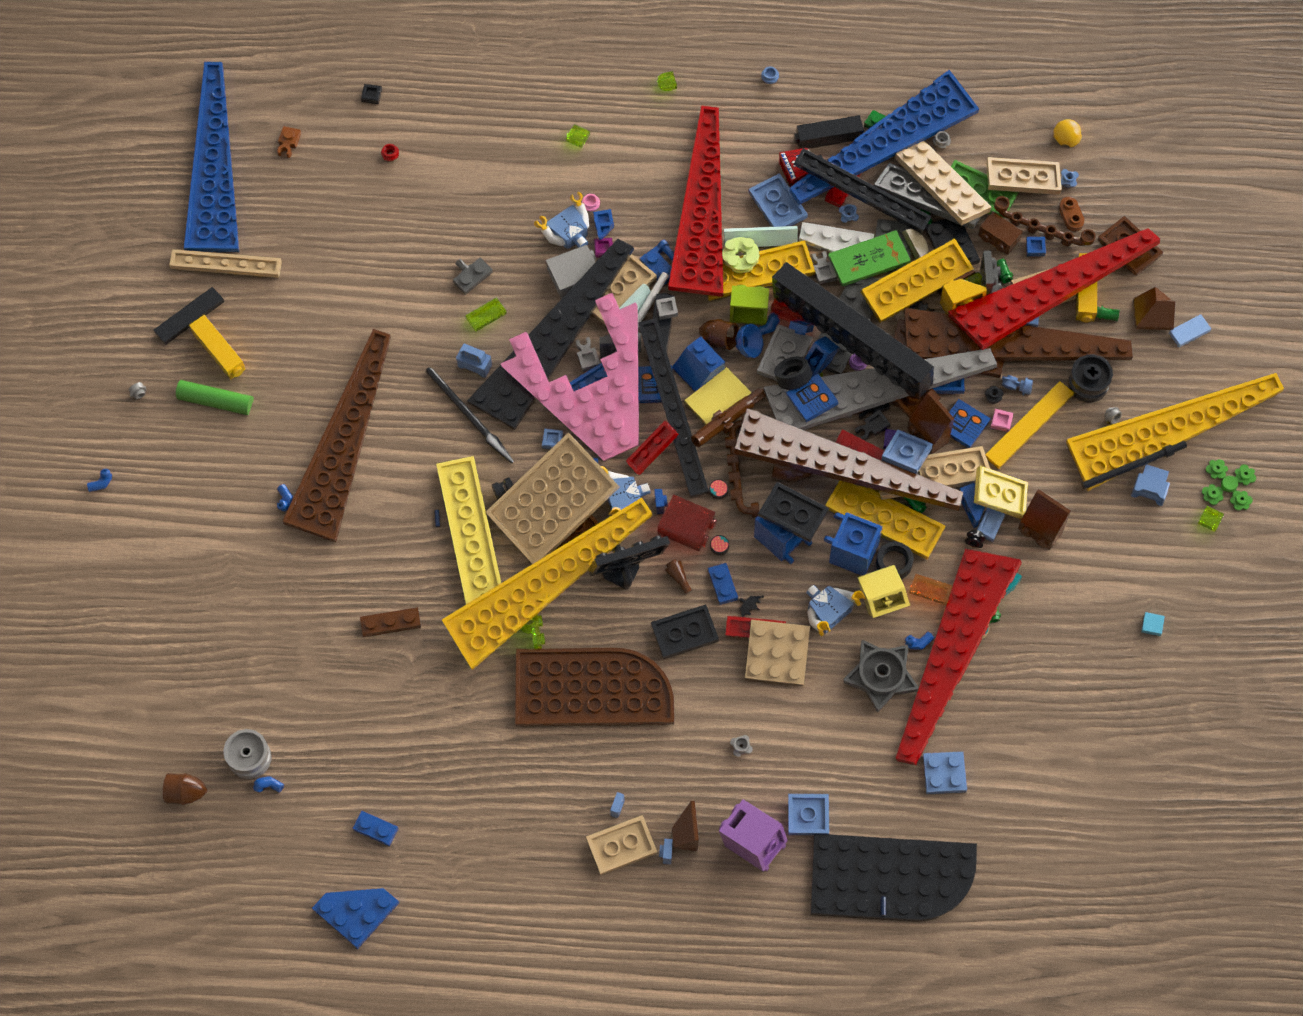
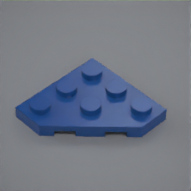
[312,888,399,949]

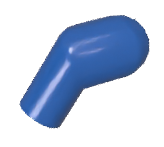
[87,469,112,492]

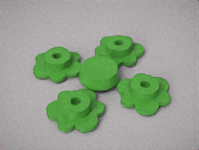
[1202,459,1256,511]

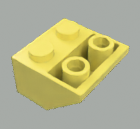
[857,565,910,618]

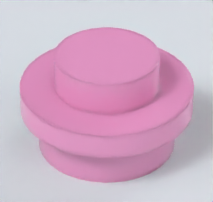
[582,194,600,212]

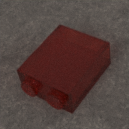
[657,494,717,552]

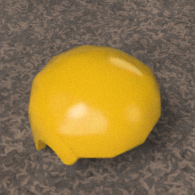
[1053,119,1082,147]

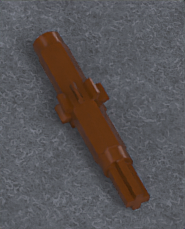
[691,388,766,448]

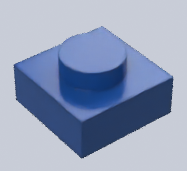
[1026,237,1046,256]
[789,319,814,335]
[654,489,668,514]

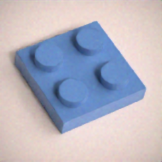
[881,430,933,474]
[923,752,967,794]
[788,794,829,835]

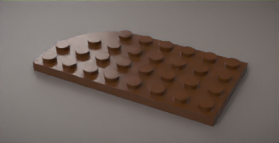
[515,648,674,726]

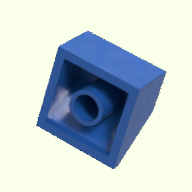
[672,336,725,392]

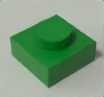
[864,110,886,129]

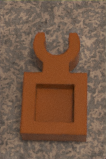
[277,126,301,158]

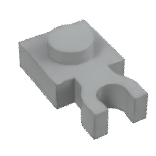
[812,251,836,284]
[576,337,600,371]

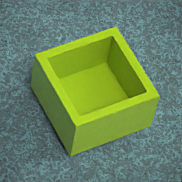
[730,285,769,325]

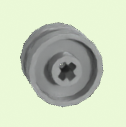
[223,729,272,780]

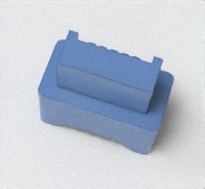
[456,343,492,378]
[1131,464,1170,506]

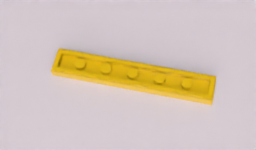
[985,381,1074,469]

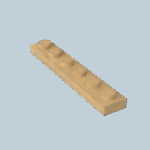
[169,249,282,278]

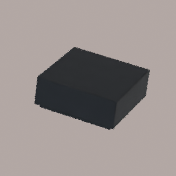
[361,84,382,104]

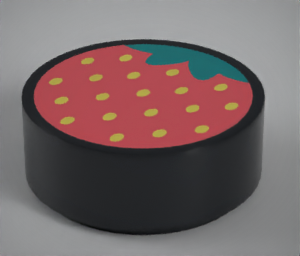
[709,479,728,499]
[710,535,729,555]

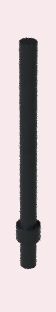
[1081,441,1187,489]

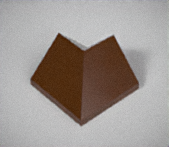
[1133,287,1175,330]
[671,801,699,851]

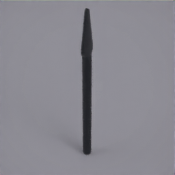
[426,367,514,463]

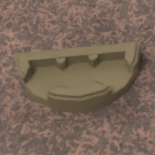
[902,229,928,260]

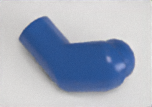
[758,313,780,335]
[277,484,293,512]
[905,632,934,650]
[253,776,284,793]

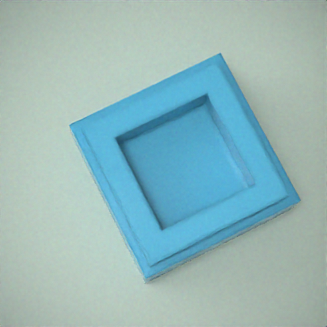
[1141,612,1165,636]

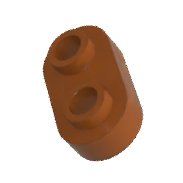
[1059,197,1085,232]

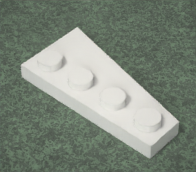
[799,222,874,253]

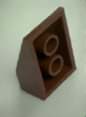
[907,391,954,455]
[1018,489,1071,550]

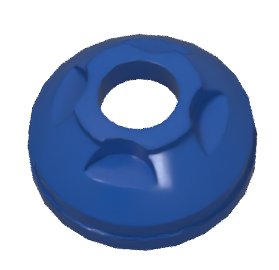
[735,324,763,358]

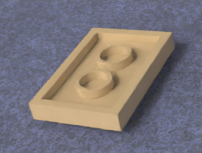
[586,815,657,875]

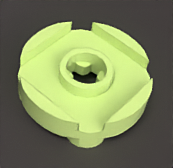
[722,237,759,273]

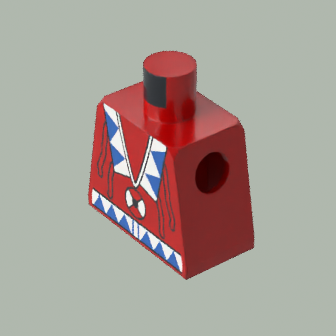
[779,148,823,187]

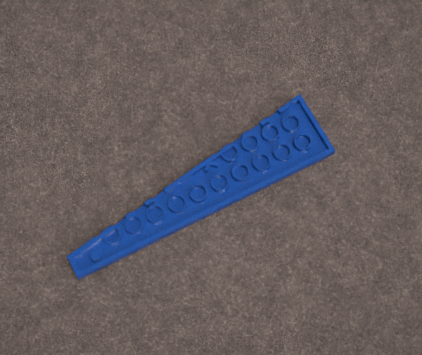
[184,62,240,252]
[789,70,979,205]

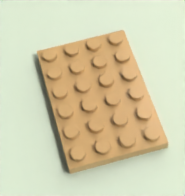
[486,432,620,564]

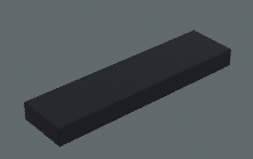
[154,287,225,345]

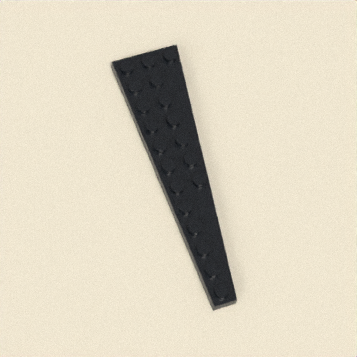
[467,238,634,430]

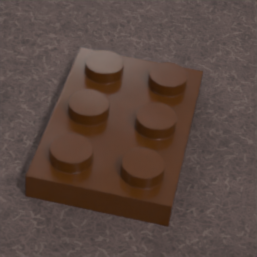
[1097,216,1163,276]

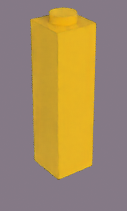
[1076,253,1097,323]
[189,315,246,380]

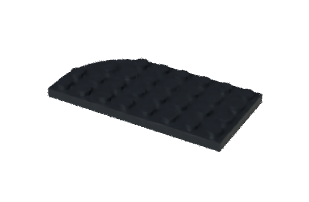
[811,834,977,921]

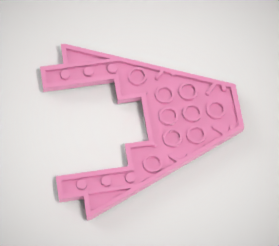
[501,293,639,461]

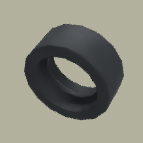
[774,356,812,390]
[876,541,914,579]

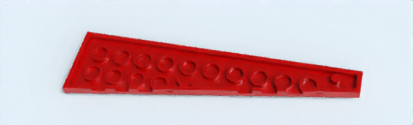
[668,105,723,297]
[948,228,1160,350]
[896,549,1022,766]

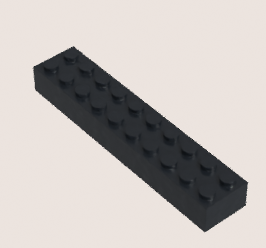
[772,262,934,400]

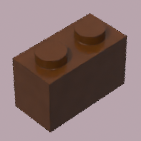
[978,212,1023,255]

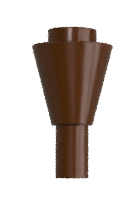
[665,559,692,594]

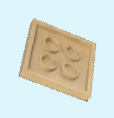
[745,620,810,685]

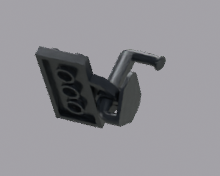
[588,536,670,589]

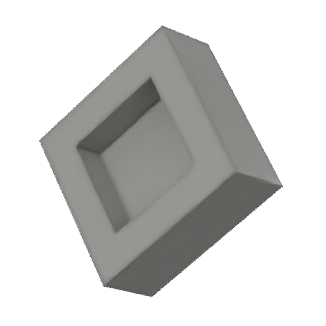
[656,297,678,320]

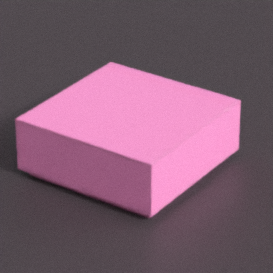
[991,409,1013,432]

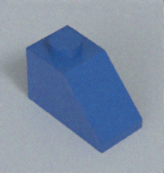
[805,336,839,377]
[959,483,985,528]

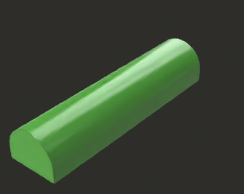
[176,380,254,415]

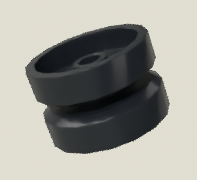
[1068,354,1113,403]

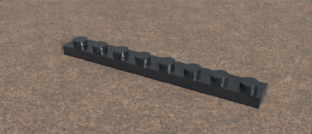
[794,148,931,233]

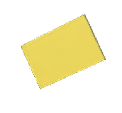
[684,367,751,425]
[974,466,1028,519]

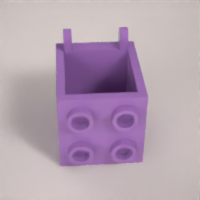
[719,799,788,872]

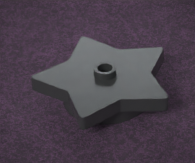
[843,640,918,712]

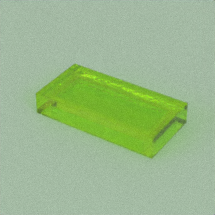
[465,297,507,332]

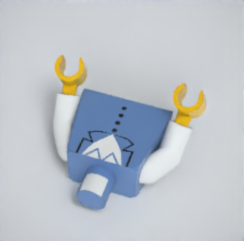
[534,192,589,249]
[601,466,651,515]
[806,585,866,636]

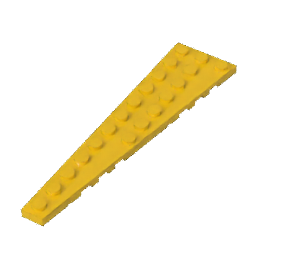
[1066,373,1284,491]
[442,497,652,670]

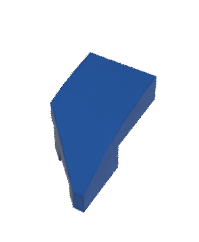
[593,209,614,240]

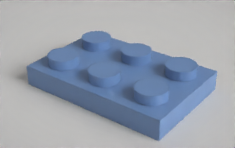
[748,173,808,227]

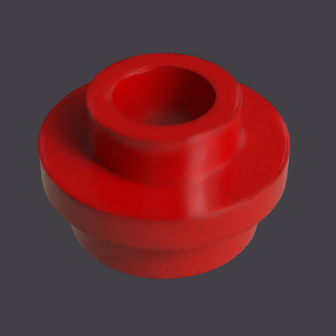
[381,144,399,161]

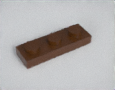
[360,607,421,637]

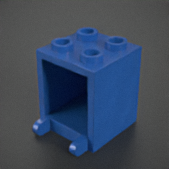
[824,512,883,576]
[754,516,813,564]

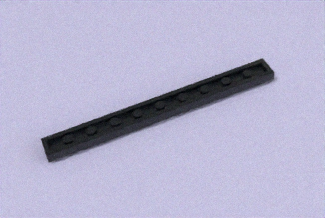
[638,318,709,498]

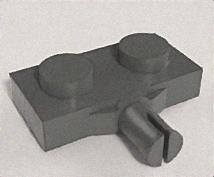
[453,257,493,295]

